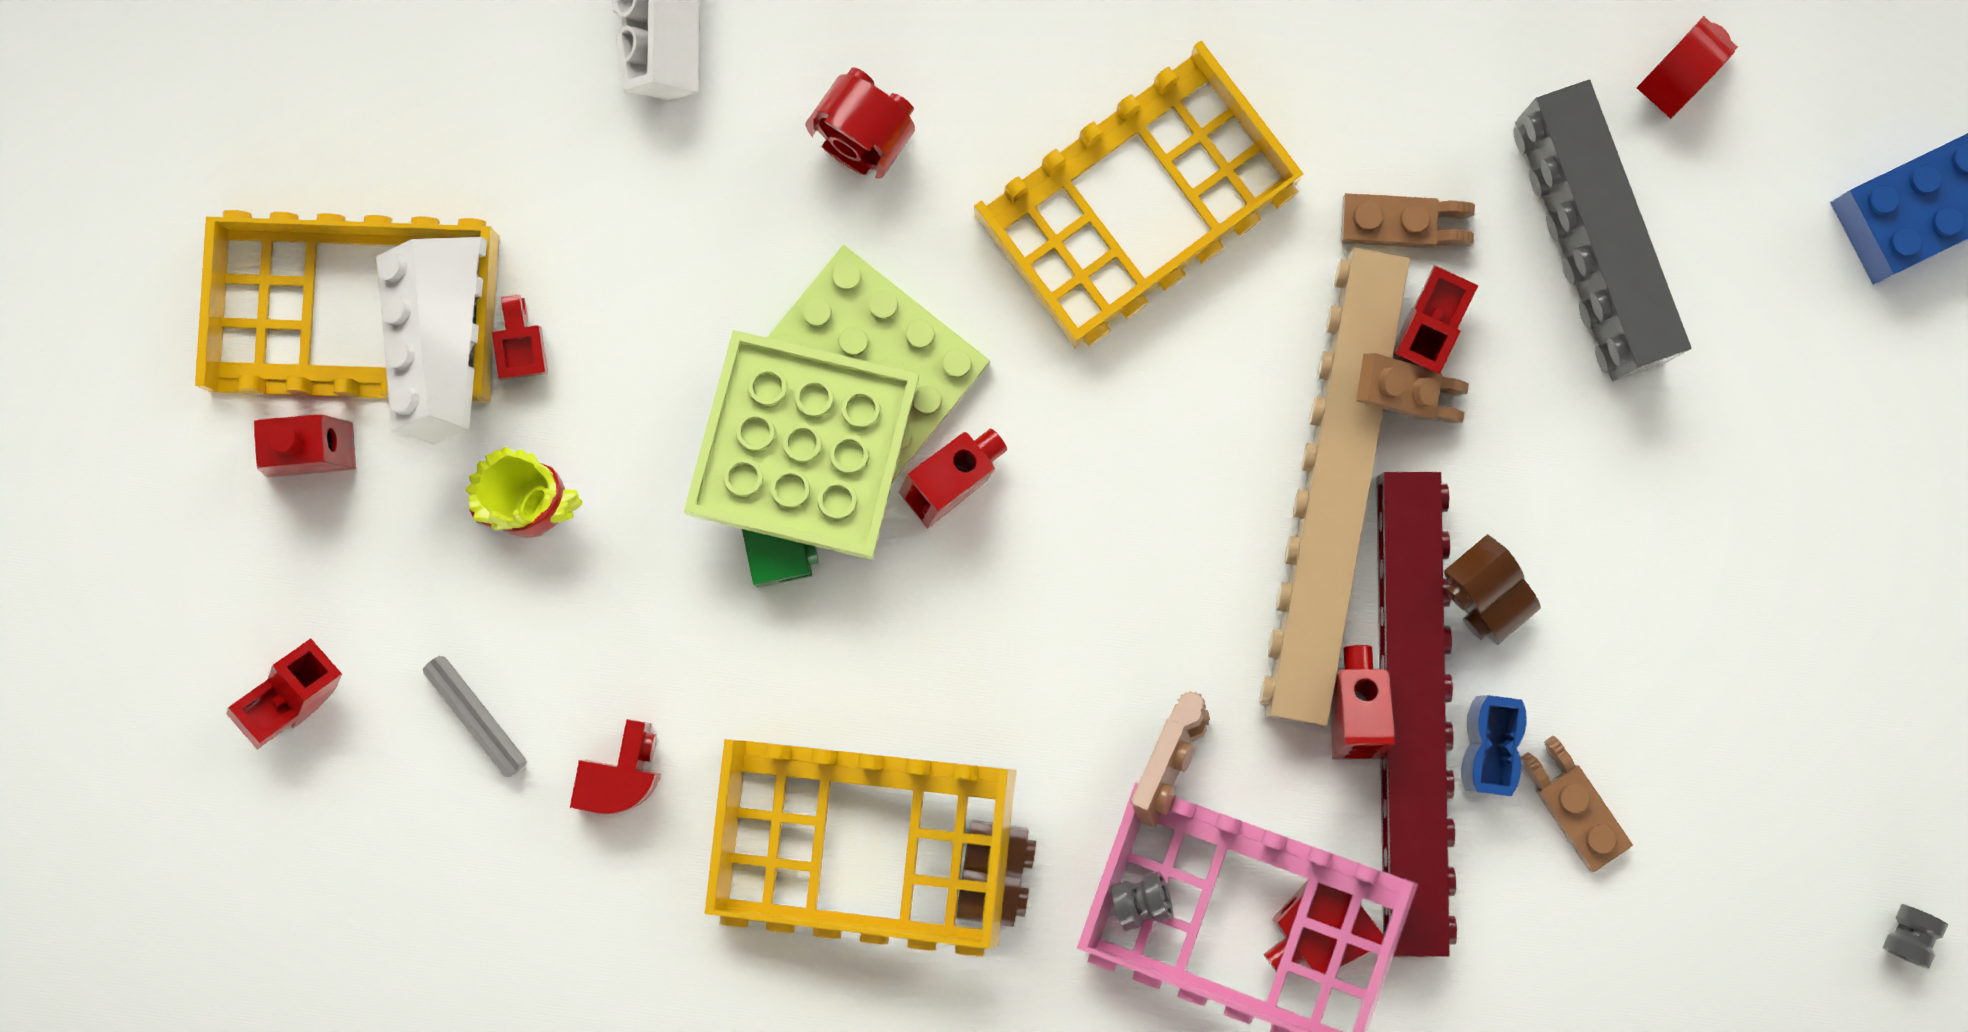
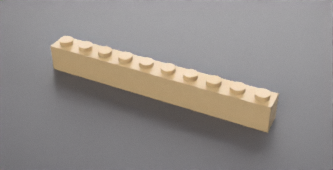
[1259,247,1410,726]

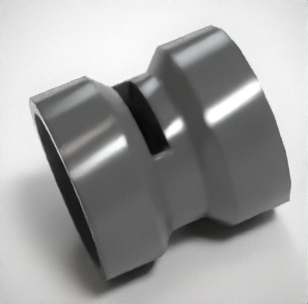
[1112,871,1173,931]
[1882,904,1949,969]

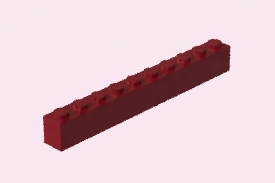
[1376,472,1457,957]

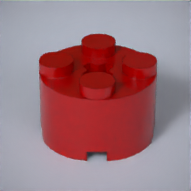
[805,67,915,179]

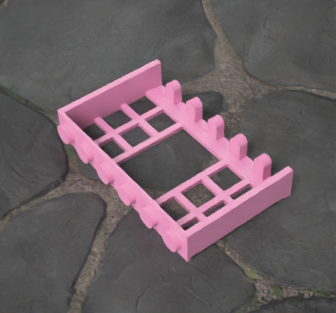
[1077,782,1418,1032]

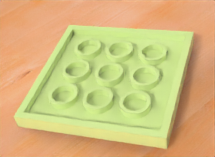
[767,244,990,482]
[684,330,919,560]

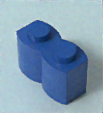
[1461,695,1527,797]

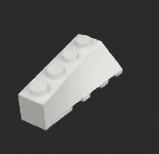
[611,0,701,101]
[376,237,487,445]

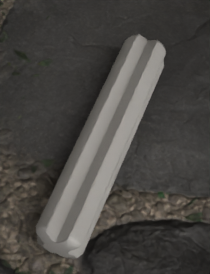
[422,655,527,777]

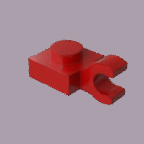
[492,294,548,380]

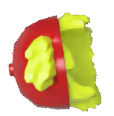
[465,447,583,538]

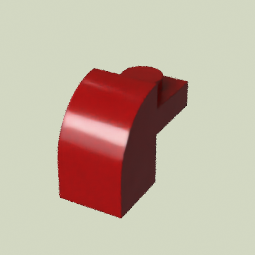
[1636,16,1738,119]
[1394,265,1479,374]
[226,638,342,750]
[569,719,661,814]

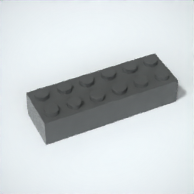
[1513,79,1692,382]

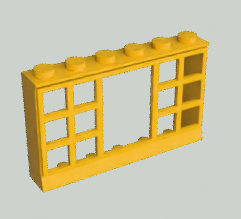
[974,40,1304,349]
[195,210,500,402]
[704,739,1017,957]

